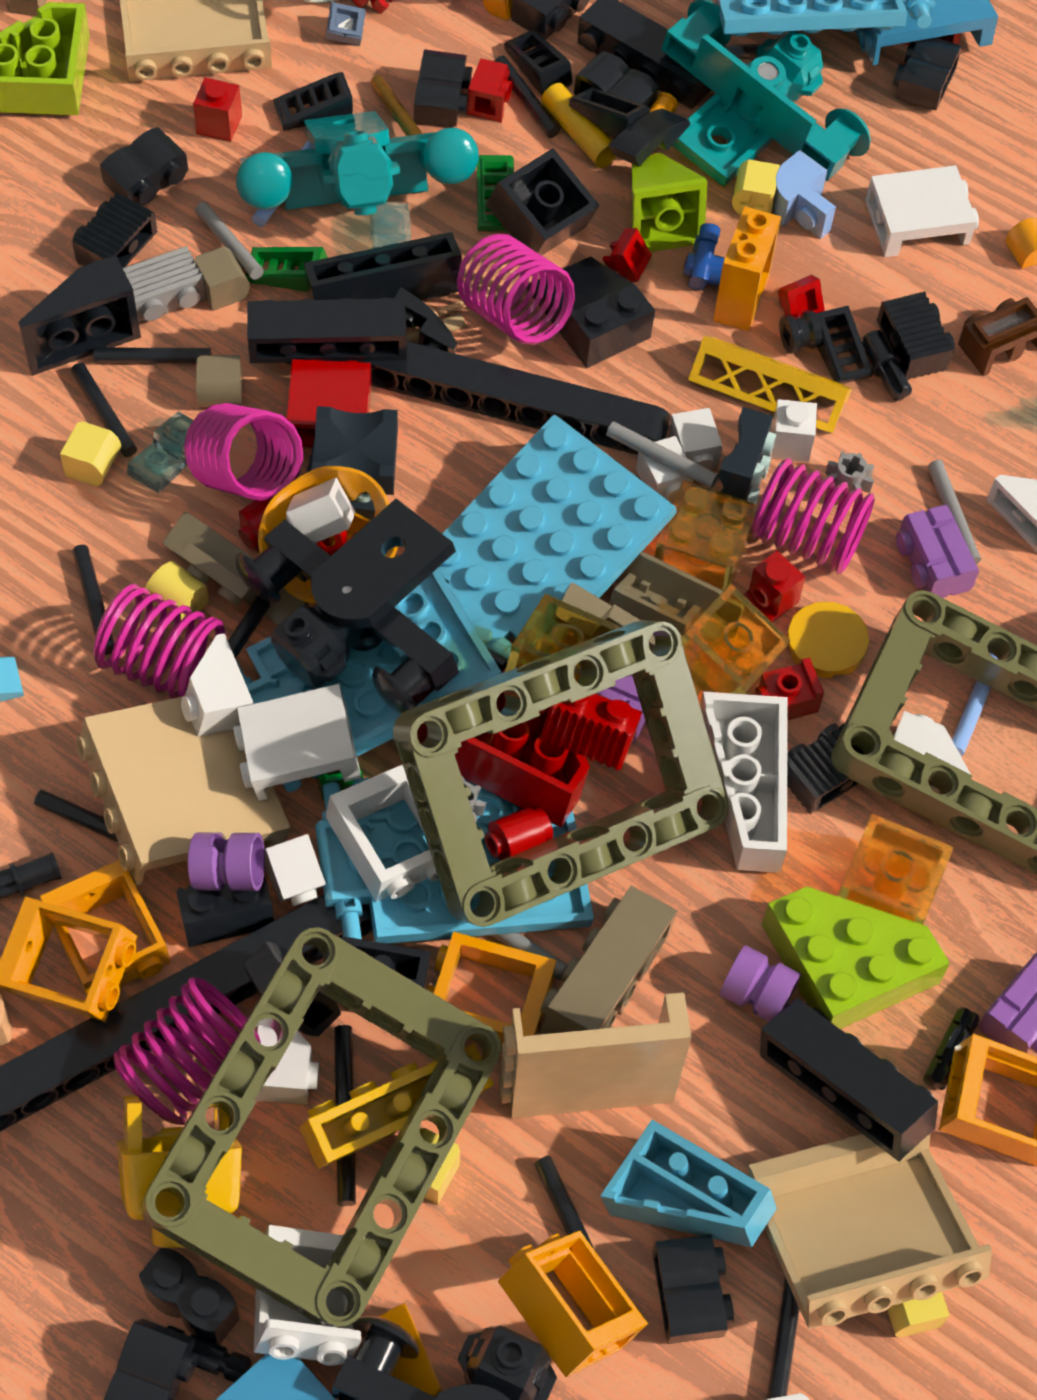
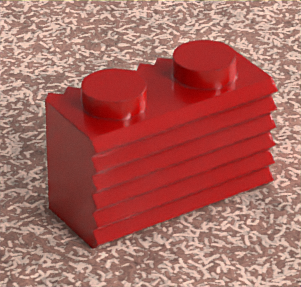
[541,694,643,771]

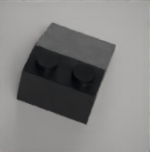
[18,255,141,376]
[527,256,655,368]

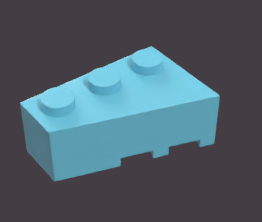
[600,1119,777,1247]

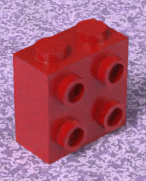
[287,359,372,448]

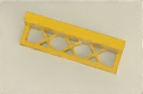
[688,336,853,433]

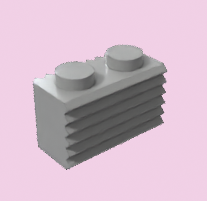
[123,246,206,324]

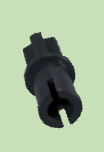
[862,330,912,401]
[0,852,62,899]

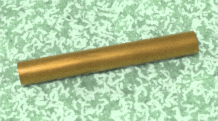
[370,75,422,136]

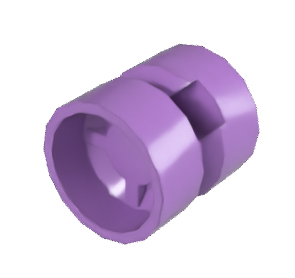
[188,832,265,891]
[719,945,802,1021]

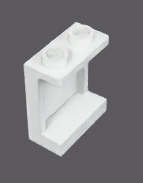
[865,165,979,257]
[233,684,361,801]
[254,1225,361,1366]

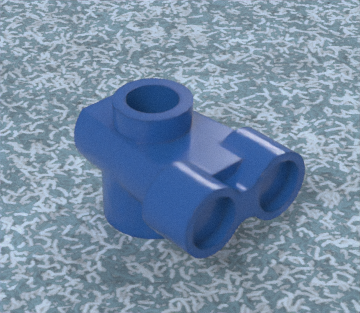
[683,223,725,290]

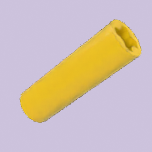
[541,83,617,168]

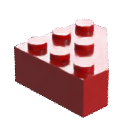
[455,659,590,827]

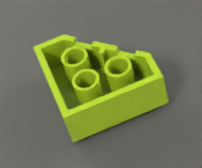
[0,2,90,115]
[761,886,950,1029]

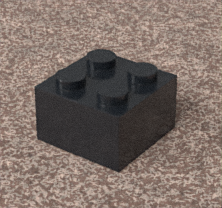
[486,148,600,255]

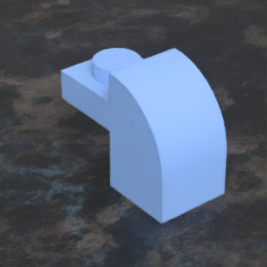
[772,150,836,239]

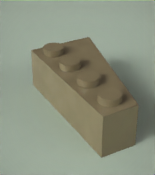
[540,886,677,1035]

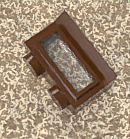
[958,297,1037,376]

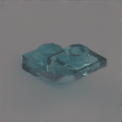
[370,202,411,248]
[127,411,193,493]

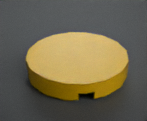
[786,602,870,678]

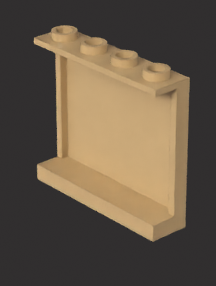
[120,0,272,82]
[76,697,291,886]
[499,992,691,1119]
[749,1134,992,1329]

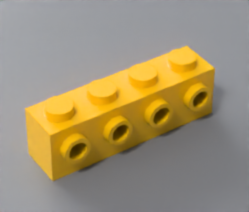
[299,1043,494,1170]

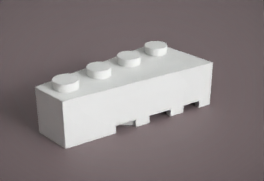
[700,692,787,873]

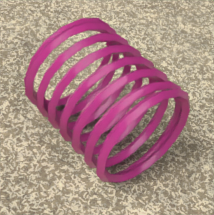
[457,234,575,345]
[184,403,304,501]
[751,458,875,575]
[93,583,226,699]
[113,977,261,1125]

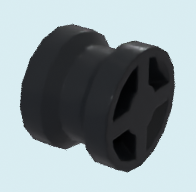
[779,309,822,354]

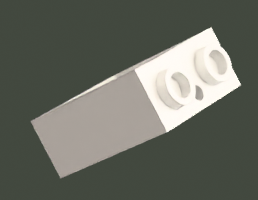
[325,765,439,902]

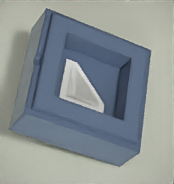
[325,2,366,46]

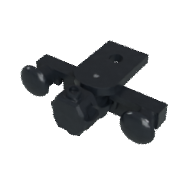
[236,499,459,714]
[332,1316,557,1400]

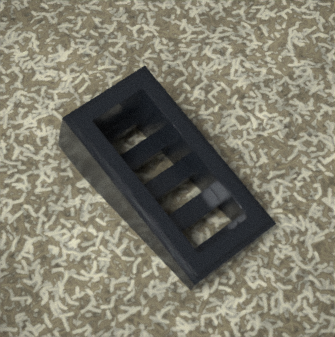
[504,30,573,95]
[273,72,353,131]
[569,87,650,138]
[816,306,873,384]

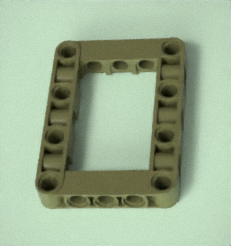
[831,590,1037,874]
[393,620,729,927]
[141,927,502,1328]

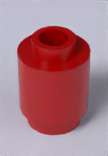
[485,807,553,860]

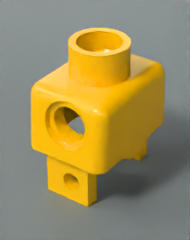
[116,1095,242,1248]

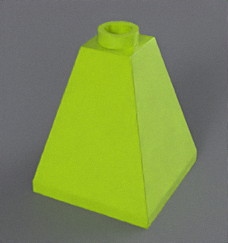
[631,153,707,252]

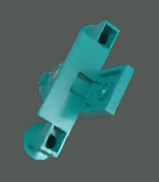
[661,0,871,187]
[236,111,479,215]

